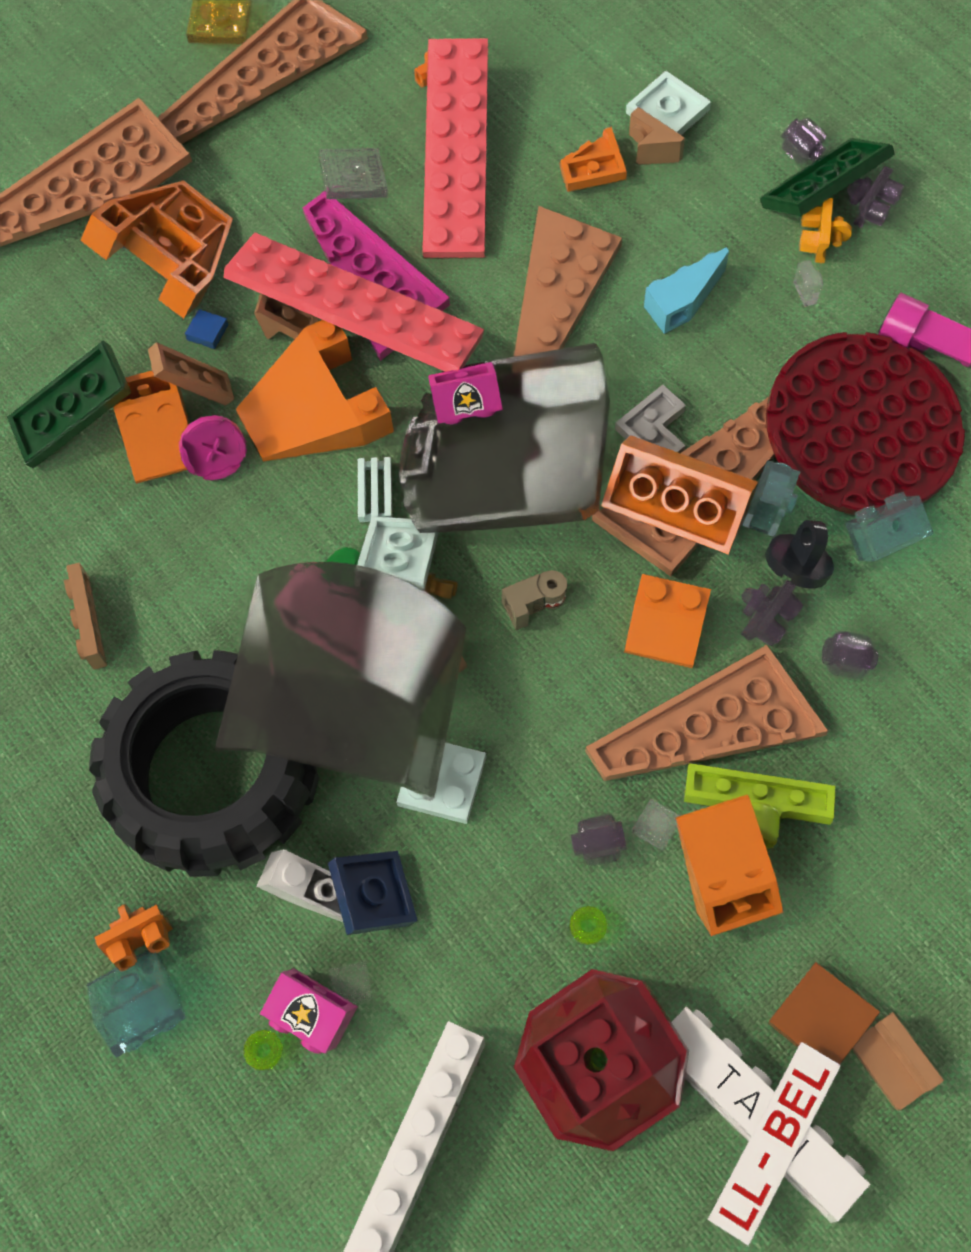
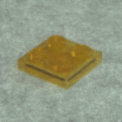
[186,0,252,44]

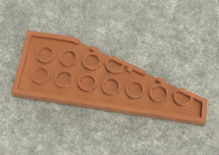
[0,98,192,247]

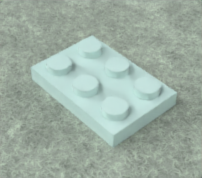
[353,516,439,593]

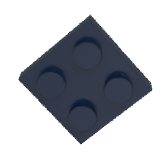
[328,851,418,935]

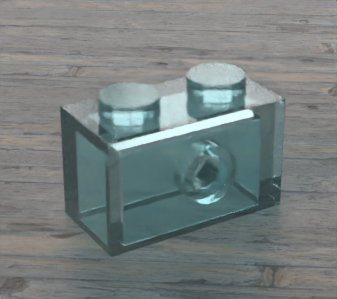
[742,460,800,537]
[845,492,934,562]

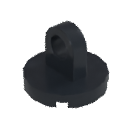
[765,520,834,589]

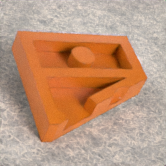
[560,127,627,192]

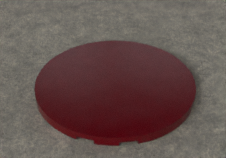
[766,332,965,517]

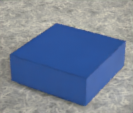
[185,309,229,349]

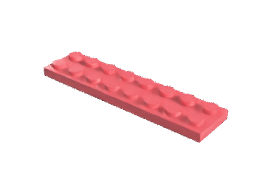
[423,38,488,258]
[224,232,484,372]

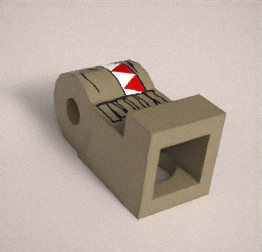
[501,570,567,630]

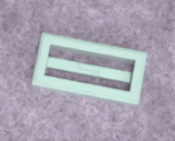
[358,457,392,522]

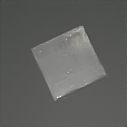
[319,148,388,199]

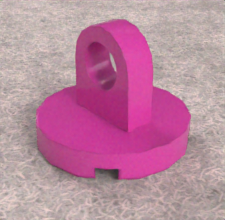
[179,415,247,480]

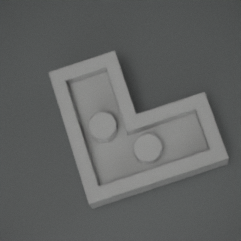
[615,385,686,453]

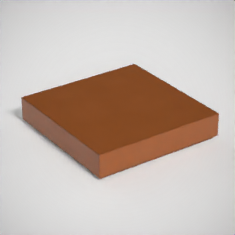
[768,962,880,1065]

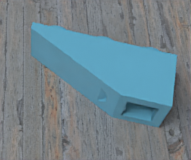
[644,247,729,334]

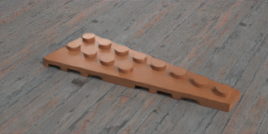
[157,0,368,144]
[592,398,775,577]

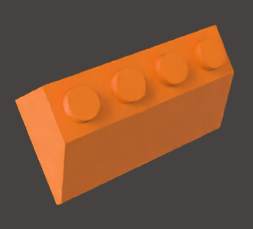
[601,435,758,555]

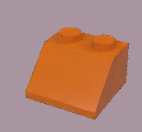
[624,574,711,668]

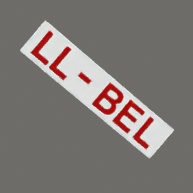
[708,1042,841,1245]

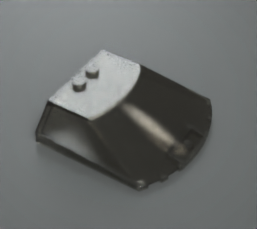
[400,343,610,533]
[214,562,467,801]

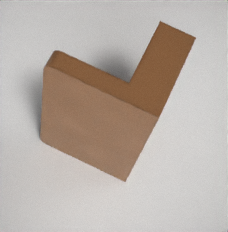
[852,1012,944,1111]

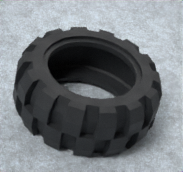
[89,650,320,877]

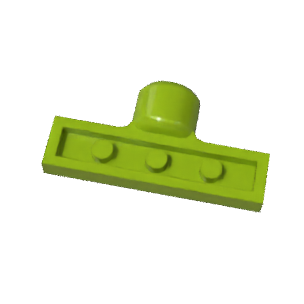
[684,763,835,849]

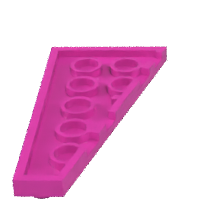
[302,190,450,361]

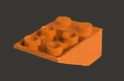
[113,371,189,484]
[675,795,783,936]

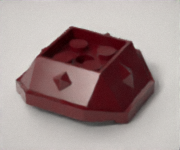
[514,969,689,1151]

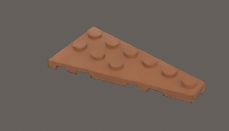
[512,206,622,388]
[585,645,828,781]

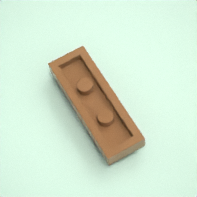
[148,342,234,406]
[64,562,107,670]

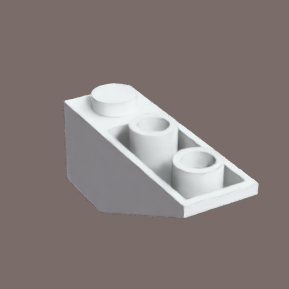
[256,849,343,922]

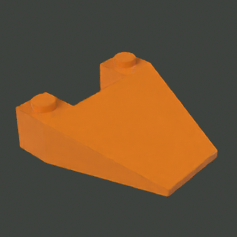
[80,180,233,319]
[236,320,394,461]

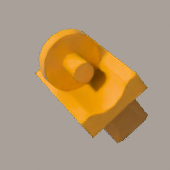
[799,198,852,263]

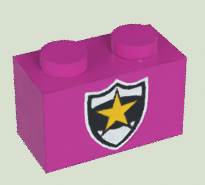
[428,362,503,424]
[260,968,358,1054]

